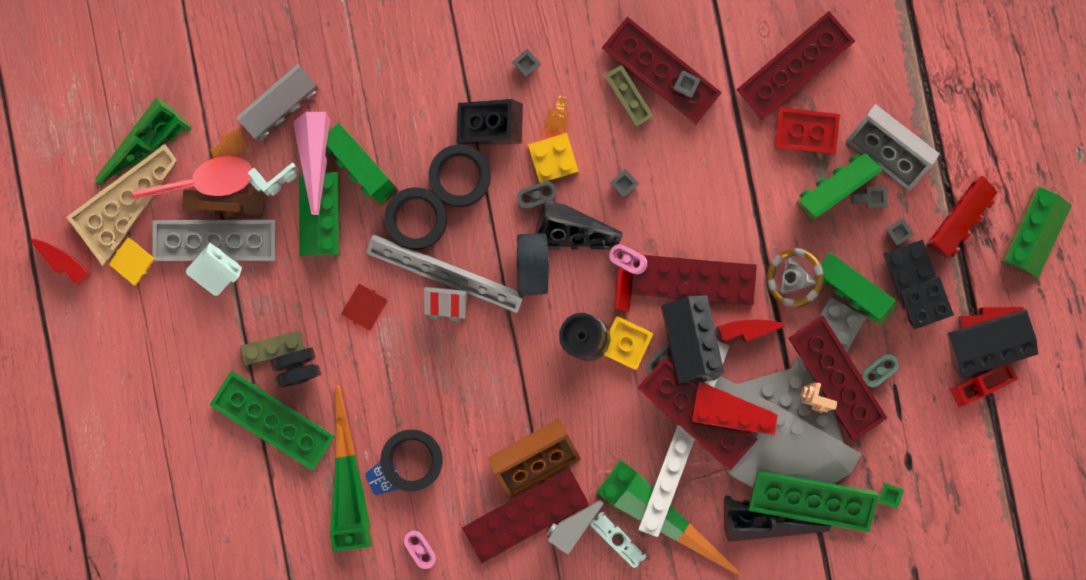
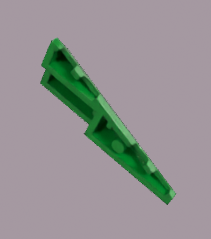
[95,97,192,185]

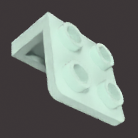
[248,163,299,196]
[186,243,242,296]

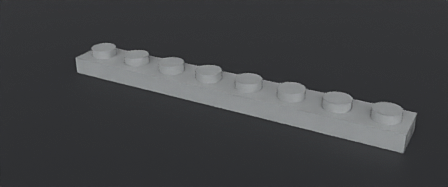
[366,234,524,313]

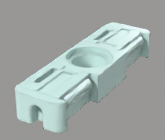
[590,512,646,568]

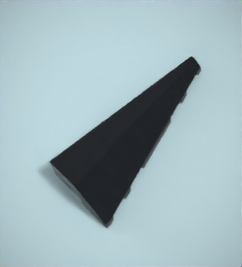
[724,496,831,542]

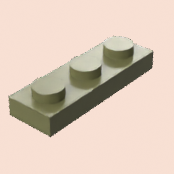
[604,65,654,128]
[240,330,305,366]

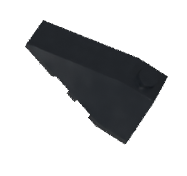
[535,200,623,250]

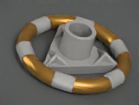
[767,248,824,308]

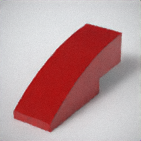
[31,238,92,285]
[959,306,1024,329]
[717,319,784,342]
[950,363,1018,407]

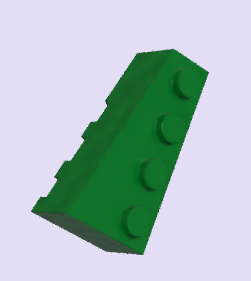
[326,122,399,207]
[821,252,897,327]

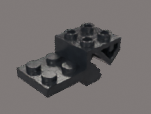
[883,240,954,330]

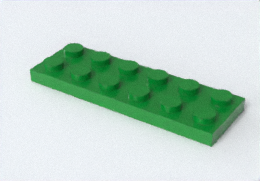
[210,371,335,471]
[748,470,879,532]

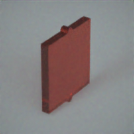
[341,284,388,331]

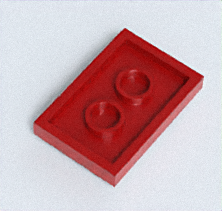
[774,107,840,155]

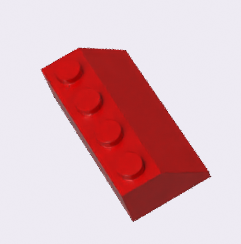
[926,176,998,259]

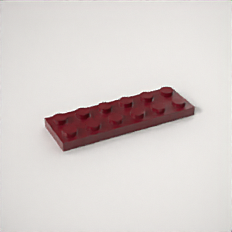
[736,11,855,121]
[602,16,722,125]
[631,255,757,305]
[788,315,887,441]
[637,357,758,471]
[462,468,589,564]

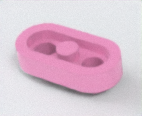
[609,244,647,274]
[404,530,436,569]

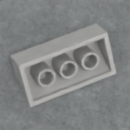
[236,64,318,141]
[846,104,939,191]

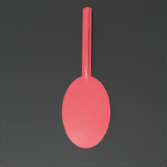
[132,156,252,199]

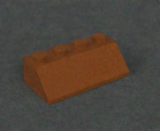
[487,419,581,499]

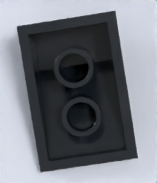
[457,99,523,145]

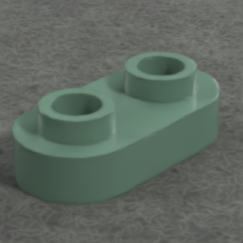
[861,354,899,387]

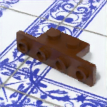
[182,189,265,217]

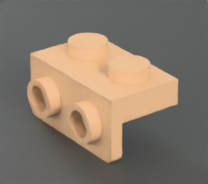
[801,383,837,413]

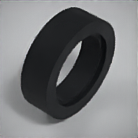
[429,144,490,207]
[385,187,447,250]
[380,430,443,491]

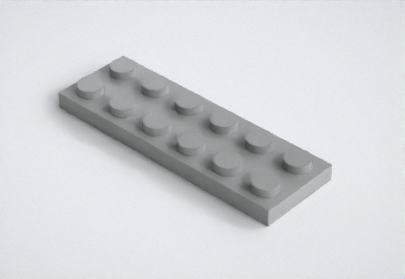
[152,220,276,261]

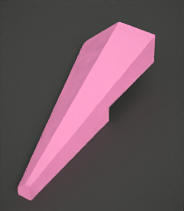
[293,112,330,215]

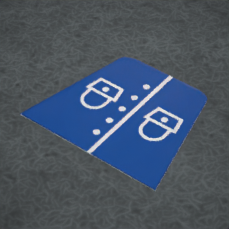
[365,461,400,495]

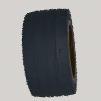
[517,233,549,295]

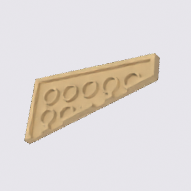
[67,144,178,266]

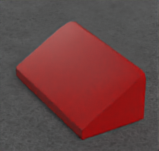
[614,269,633,312]

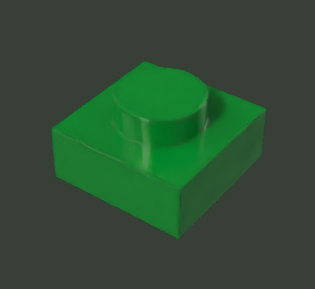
[877,483,904,509]

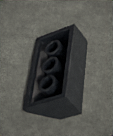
[661,295,724,384]
[948,309,1038,378]

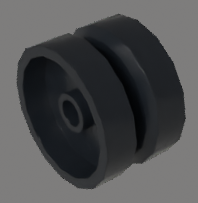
[559,313,611,361]
[270,347,321,388]

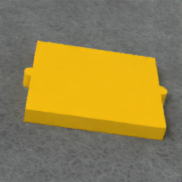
[109,237,155,286]

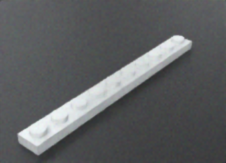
[638,341,729,537]

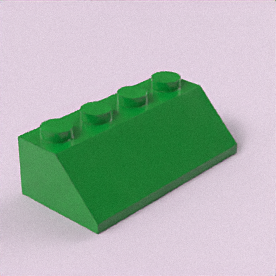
[797,153,883,221]
[299,172,341,257]
[1001,186,1072,279]

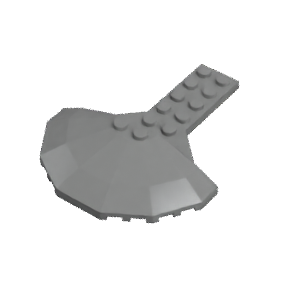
[714,297,866,487]

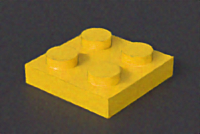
[528,133,579,183]
[604,316,654,370]

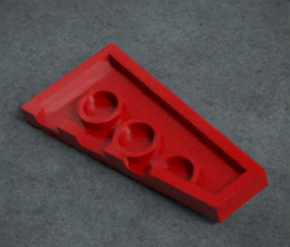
[692,381,778,436]

